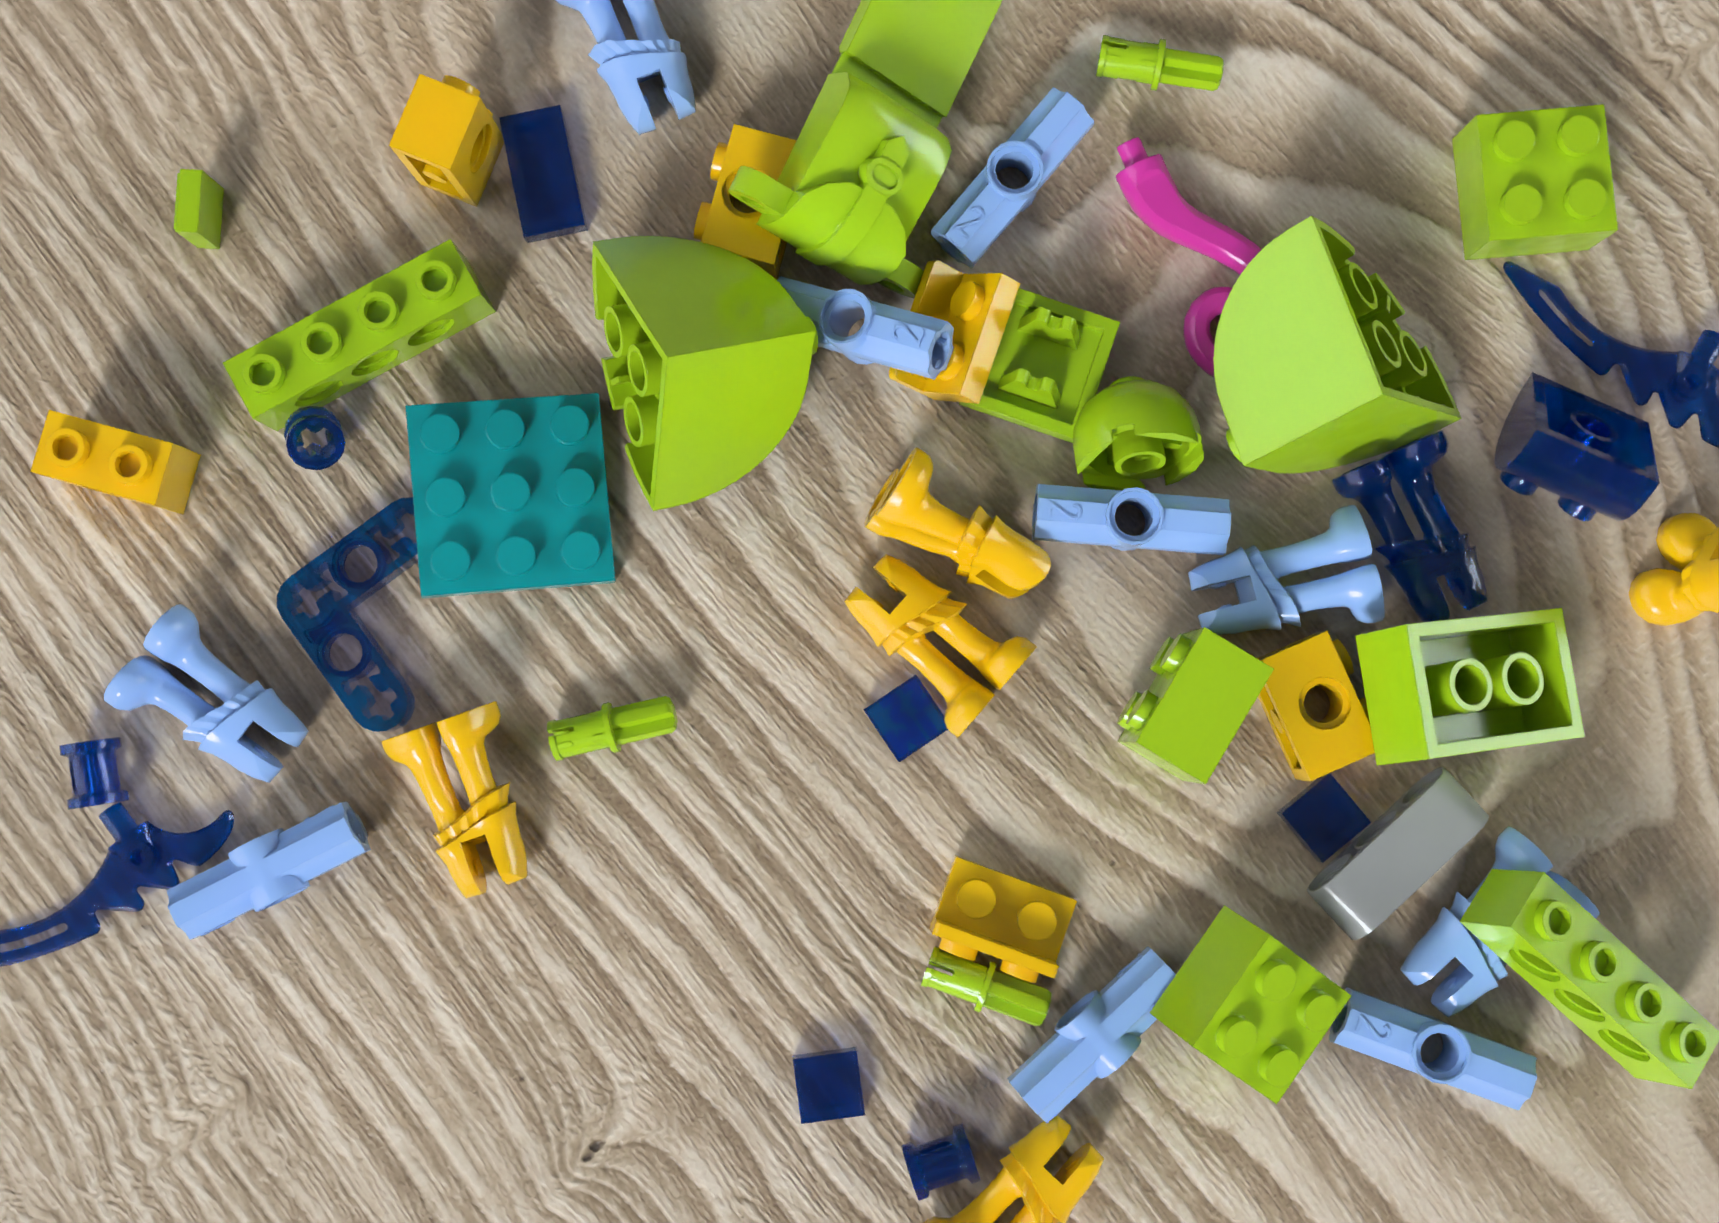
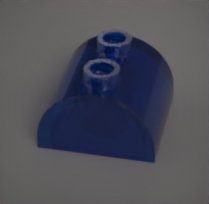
[1494,372,1660,521]

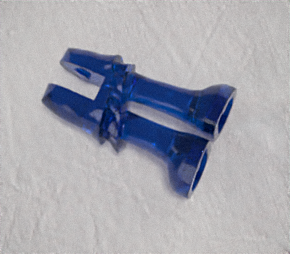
[1331,430,1488,622]

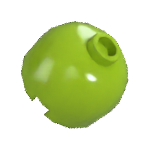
[1073,376,1204,491]

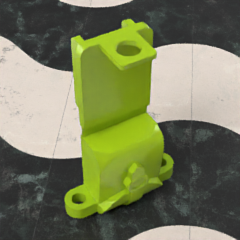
[728,0,1002,298]

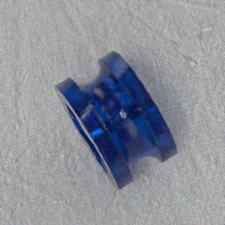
[284,406,345,470]

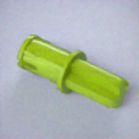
[1096,35,1224,91]
[547,696,678,761]
[921,946,1052,1026]

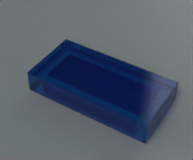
[499,105,588,243]

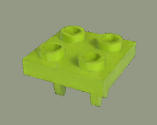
[959,288,1120,443]

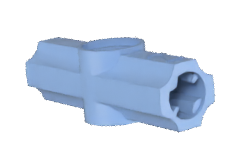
[931,87,1094,268]
[777,276,954,380]
[1032,484,1232,555]
[166,802,371,940]
[1007,946,1176,1123]
[1329,987,1538,1110]

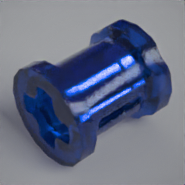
[59,737,129,810]
[901,1123,981,1201]

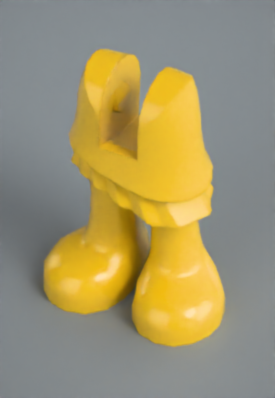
[864,447,1051,599]
[1629,513,1719,626]
[844,554,1037,738]
[381,701,528,898]
[923,1115,1104,1223]

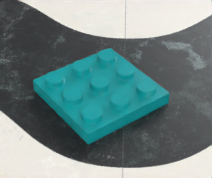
[405,393,615,599]

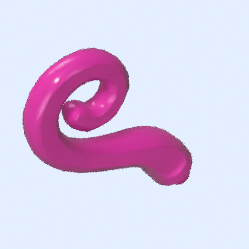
[1115,137,1262,378]

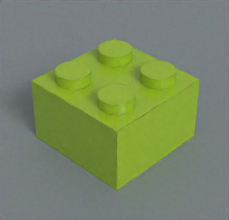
[1452,104,1618,260]
[1117,627,1274,784]
[1150,905,1352,1104]

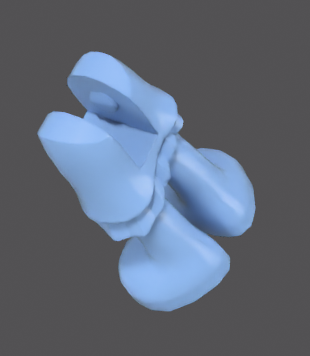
[555,0,696,135]
[1188,504,1385,635]
[104,604,309,783]
[1400,826,1600,1017]

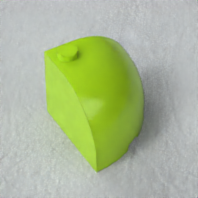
[1213,215,1462,474]
[592,236,818,511]

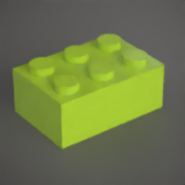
[1355,608,1585,766]

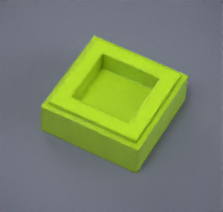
[174,169,224,249]

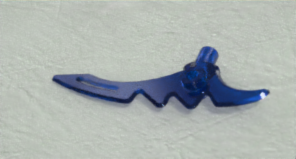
[1503,261,1719,448]
[0,802,234,967]

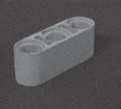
[1307,767,1489,940]

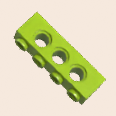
[223,239,496,431]
[1459,869,1719,1089]

